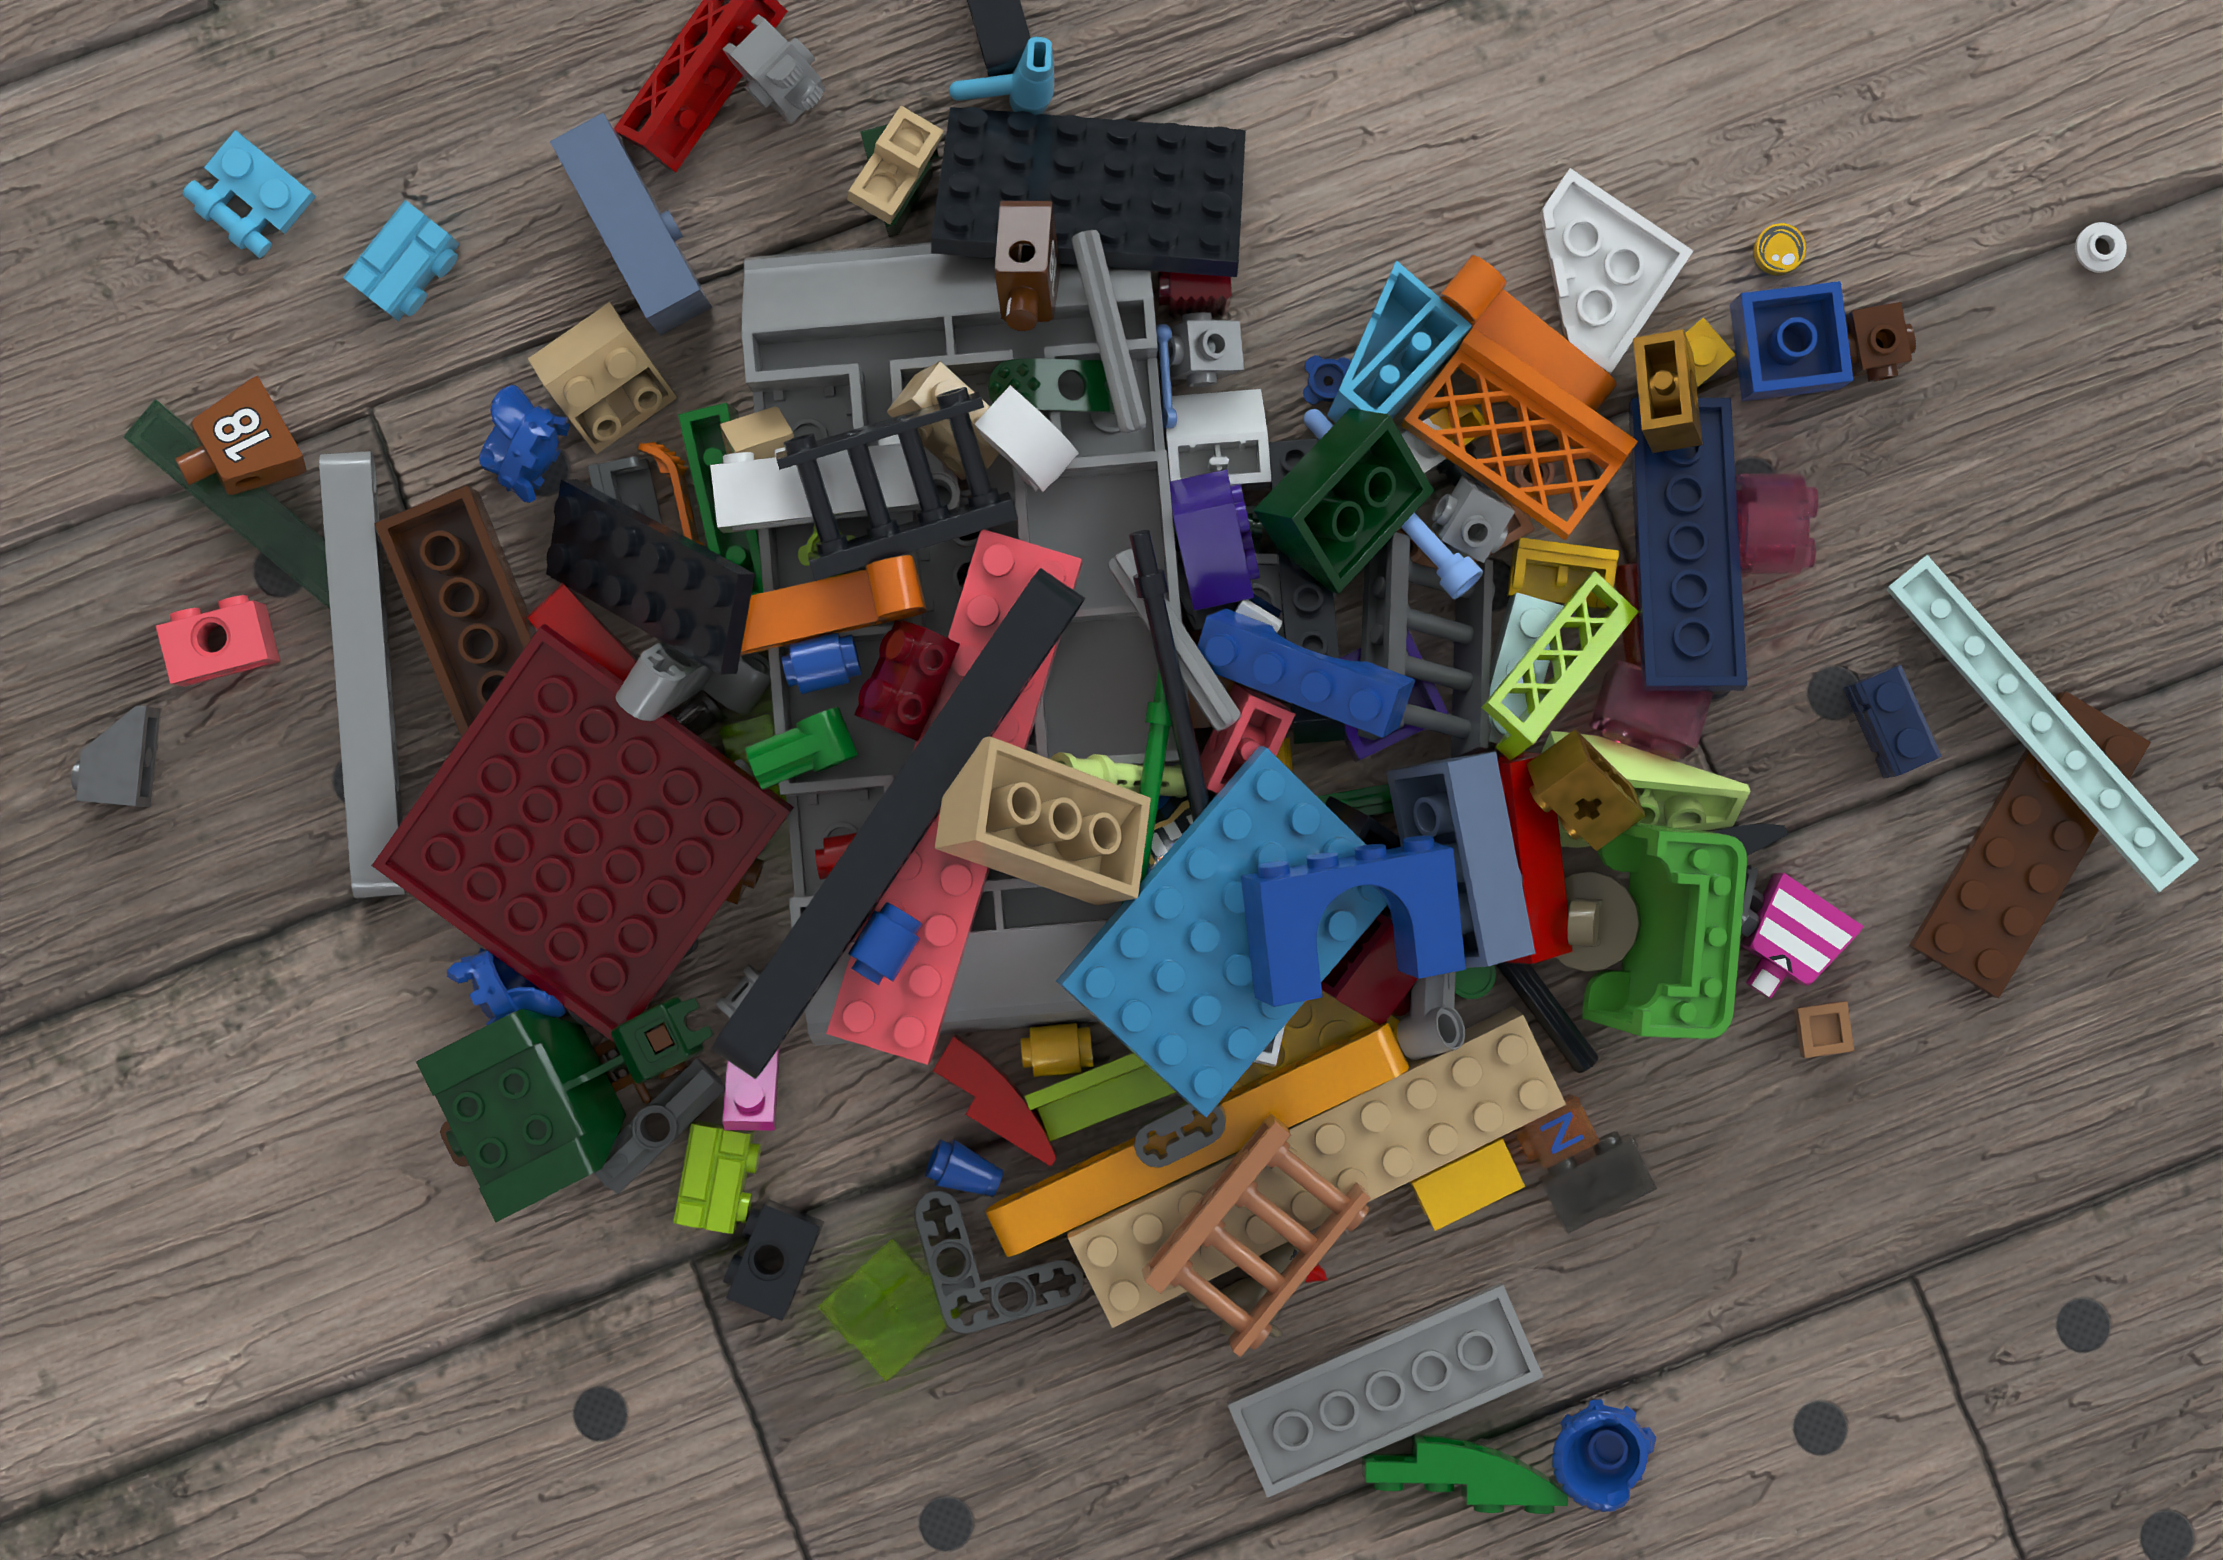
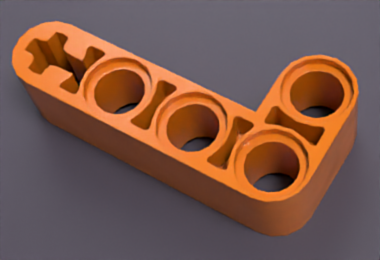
[1439,255,1617,411]
[740,555,927,656]

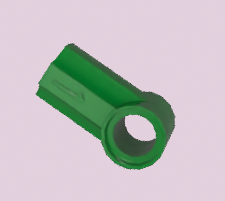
[745,707,858,790]

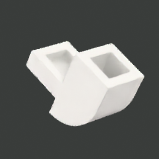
[974,385,1079,492]

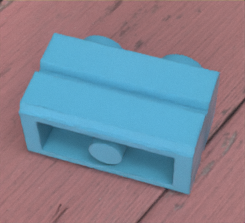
[343,200,460,321]

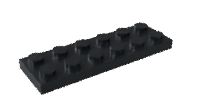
[546,479,755,675]

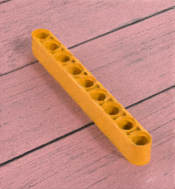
[985,1021,1409,1257]

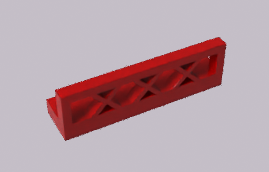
[614,0,788,173]

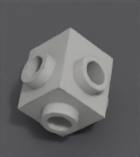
[1168,312,1244,387]
[1431,476,1515,563]

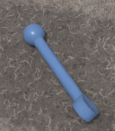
[1156,324,1177,428]

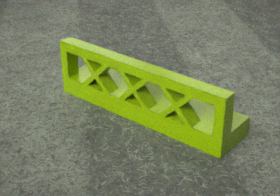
[1481,571,1639,761]
[1025,1053,1176,1141]

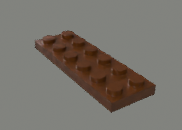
[1909,691,2151,998]

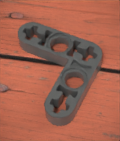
[914,1191,1084,1335]

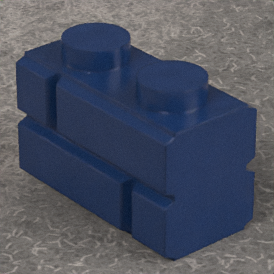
[1843,665,1942,778]

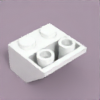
[1164,389,1272,491]

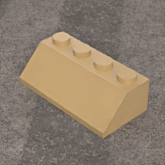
[935,736,1151,906]

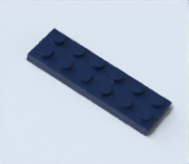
[1628,398,1747,691]

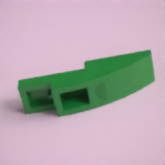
[1362,1434,1568,1514]

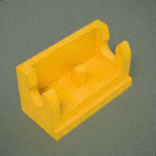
[1507,537,1619,609]
[1410,1137,1525,1231]

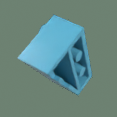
[1327,260,1472,423]

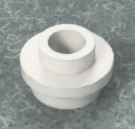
[2075,222,2127,273]

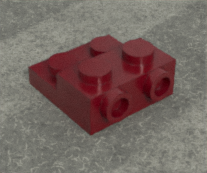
[854,620,960,741]

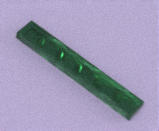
[123,399,386,609]

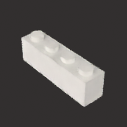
[710,434,921,533]

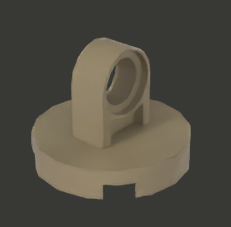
[1555,871,1641,972]

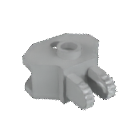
[723,14,826,124]

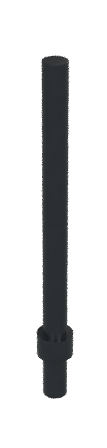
[1129,530,1210,822]

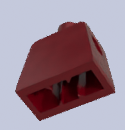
[1321,913,1418,1025]

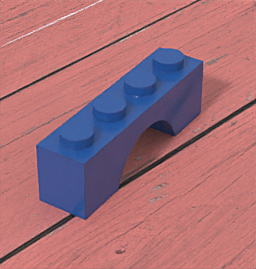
[1197,608,1415,738]

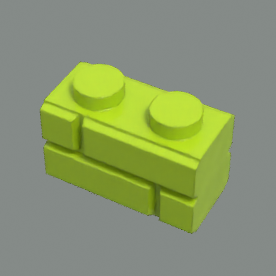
[673,1121,761,1234]

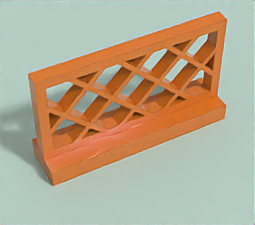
[1401,327,1638,541]

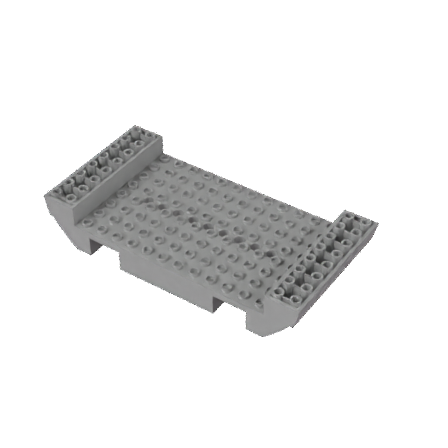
[742,242,1189,1046]

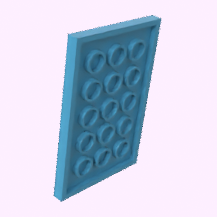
[1056,746,1387,1117]

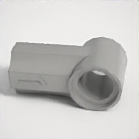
[1397,972,1465,1061]

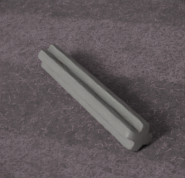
[1072,230,1147,433]
[1108,549,1241,731]

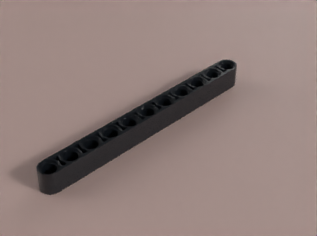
[711,568,1085,1079]

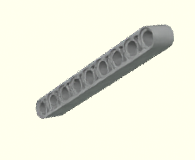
[319,451,407,898]

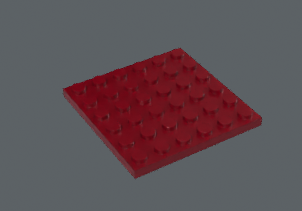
[371,624,794,1043]

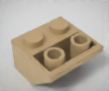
[528,302,677,454]

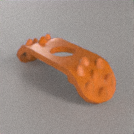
[638,442,704,546]

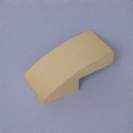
[847,106,944,225]

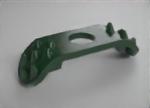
[988,358,1115,414]

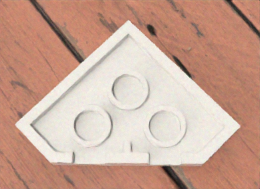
[1540,168,1693,374]

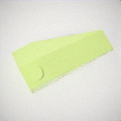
[1541,731,1751,848]

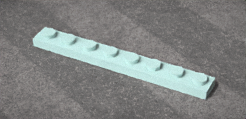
[1887,555,2199,893]

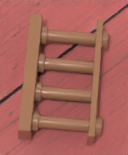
[1142,1113,1371,1358]

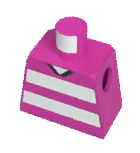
[1742,873,1864,999]

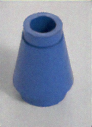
[925,1139,1003,1197]

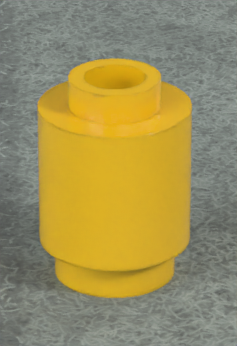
[1021,1023,1094,1077]

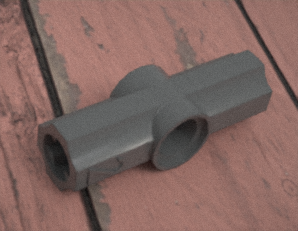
[594,1058,725,1194]

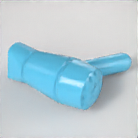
[949,37,1054,115]

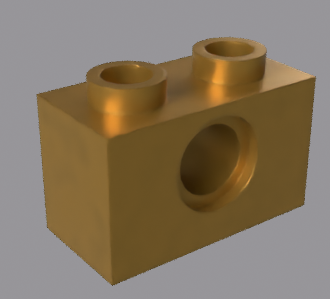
[1633,329,1703,453]

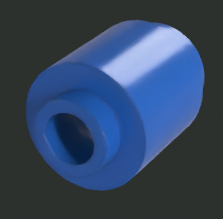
[782,632,862,694]
[848,902,922,985]

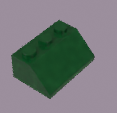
[1253,408,1434,594]

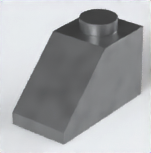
[71,705,161,807]

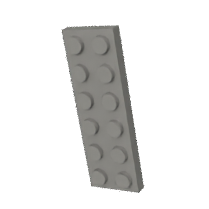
[1227,1283,1544,1498]

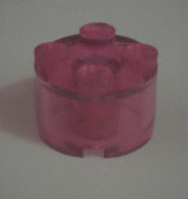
[1735,474,1818,574]

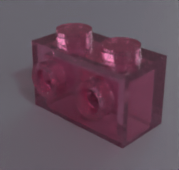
[1590,660,1713,761]

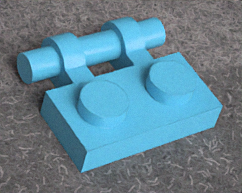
[182,130,316,258]

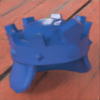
[479,385,570,503]
[447,948,567,1025]
[1552,1399,1656,1512]

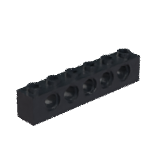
[1268,438,1345,744]

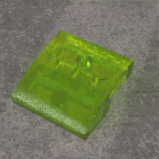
[817,1239,963,1382]

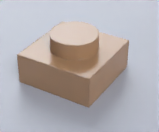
[1794,1001,1855,1058]

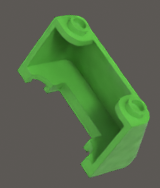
[1582,823,1747,1039]

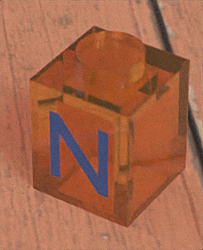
[1516,1093,1600,1169]

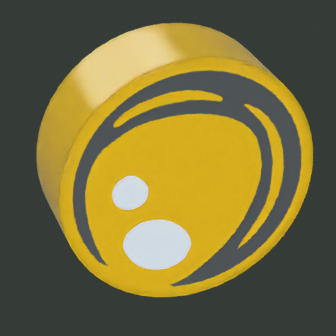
[1753,223,1806,276]

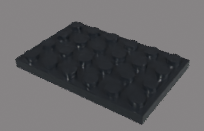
[931,107,1246,277]

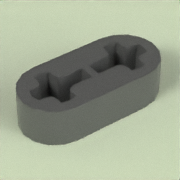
[1134,1101,1226,1168]

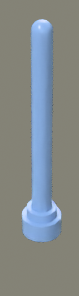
[1304,409,1483,599]

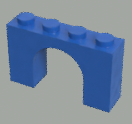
[1241,835,1466,1007]

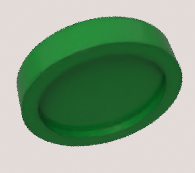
[1455,965,1496,999]

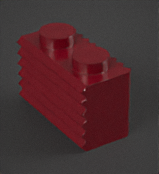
[1158,271,1232,319]

